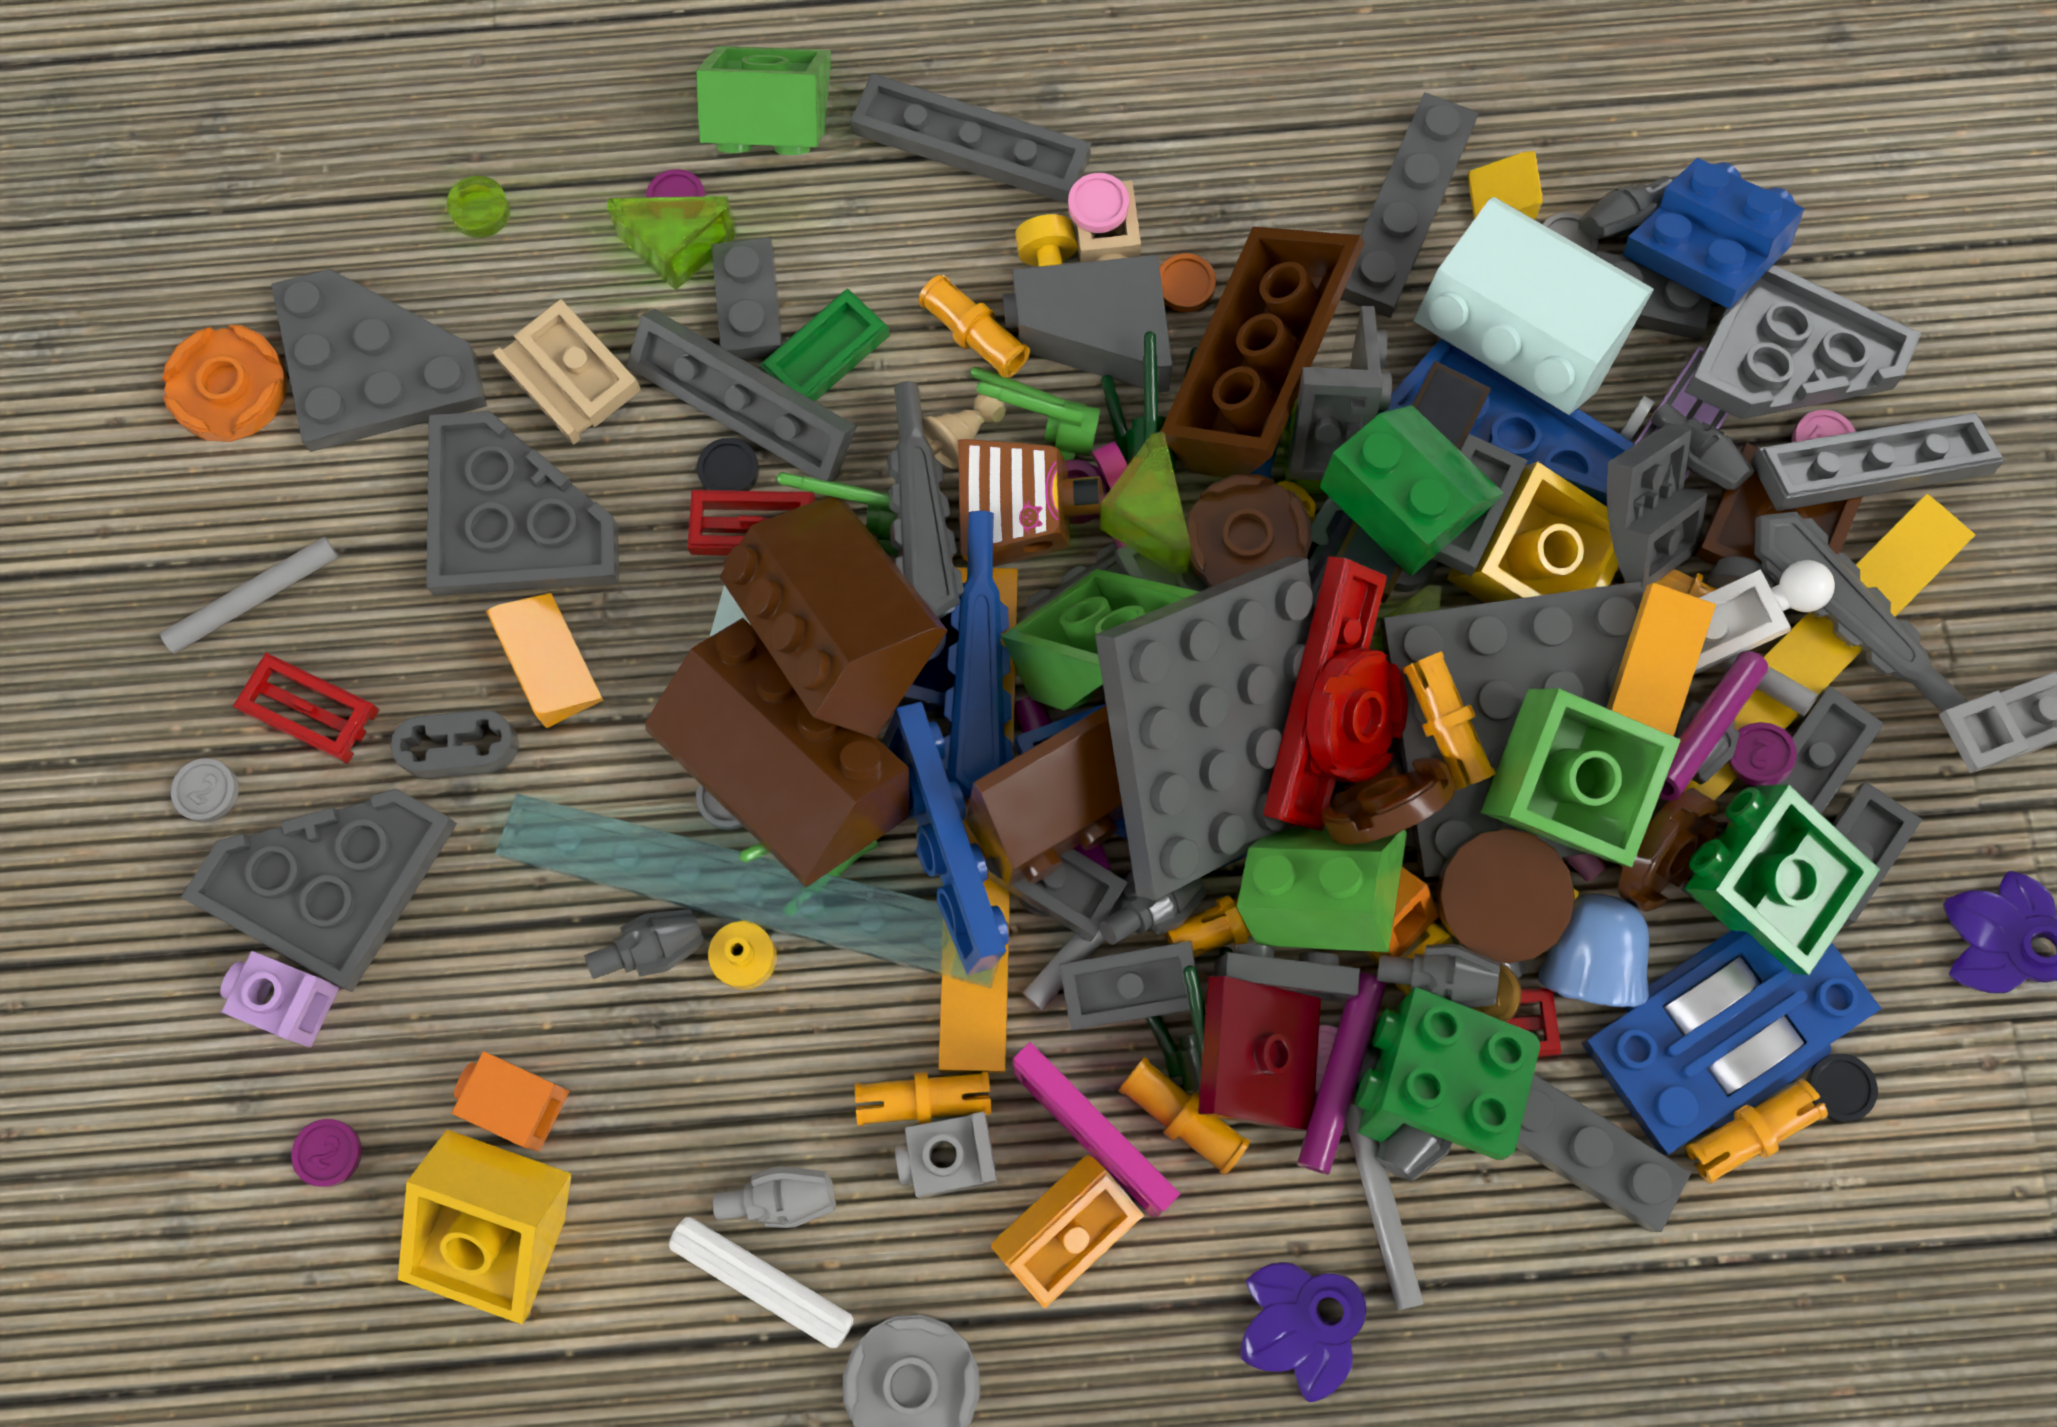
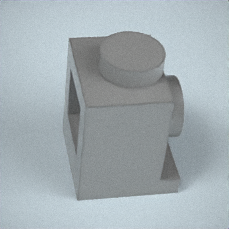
[895,1112,998,1199]

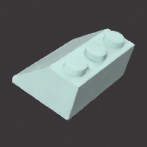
[1414,197,1654,415]

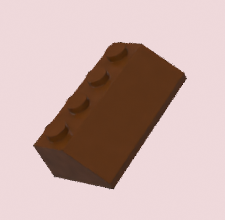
[1159,226,1365,478]
[719,496,948,738]
[645,618,910,888]
[966,705,1124,887]

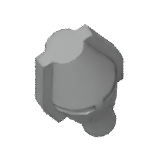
[713,1166,836,1228]

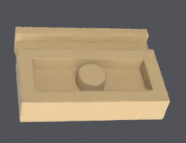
[492,299,641,445]

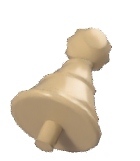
[922,394,1006,469]

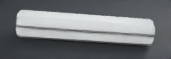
[668,1217,854,1348]

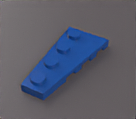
[1377,338,1635,507]
[881,702,1009,976]

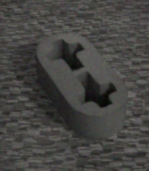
[390,710,519,779]

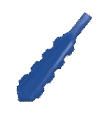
[942,511,1013,802]

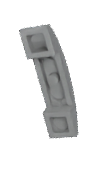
[1938,671,2057,773]

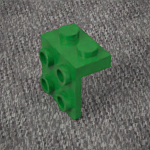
[1355,987,1540,1160]

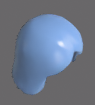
[1539,894,1650,1007]

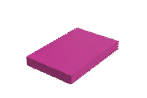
[1013,1042,1180,1218]

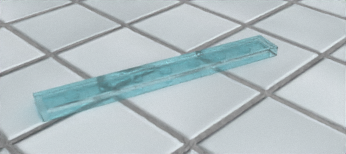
[495,793,1009,988]

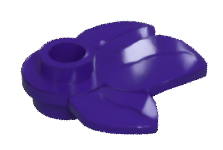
[1943,871,2057,994]
[1240,1262,1367,1402]

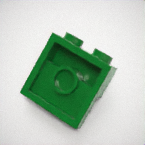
[1685,785,1880,975]

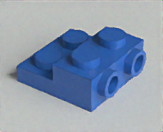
[1623,158,1805,309]

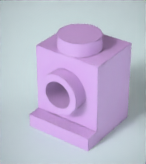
[220,951,340,1048]

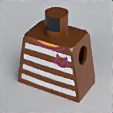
[958,439,1104,567]

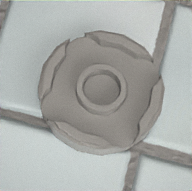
[843,1314,980,1427]

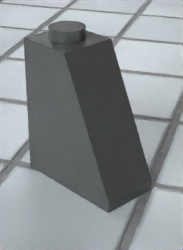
[1002,255,1172,393]

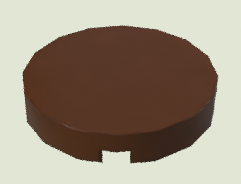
[1185,474,1311,588]
[1321,758,1456,845]
[1618,788,1720,912]
[1436,829,1575,964]

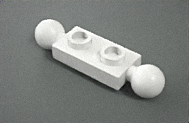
[1693,560,1835,676]

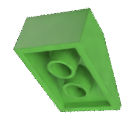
[1001,569,1200,711]

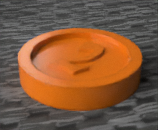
[1159,253,1216,312]

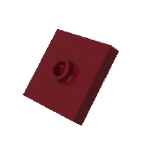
[1198,976,1321,1131]

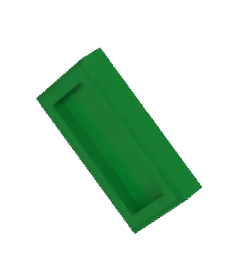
[760,288,890,402]

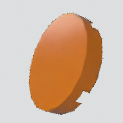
[162,325,288,442]

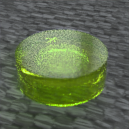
[447,175,510,238]

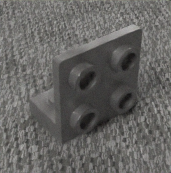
[1288,306,1392,481]

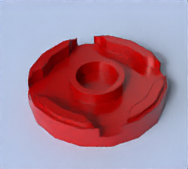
[1306,648,1408,782]

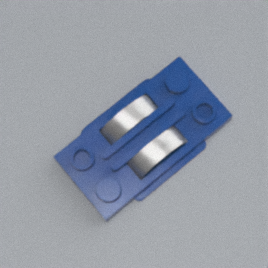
[1581,930,1882,1156]

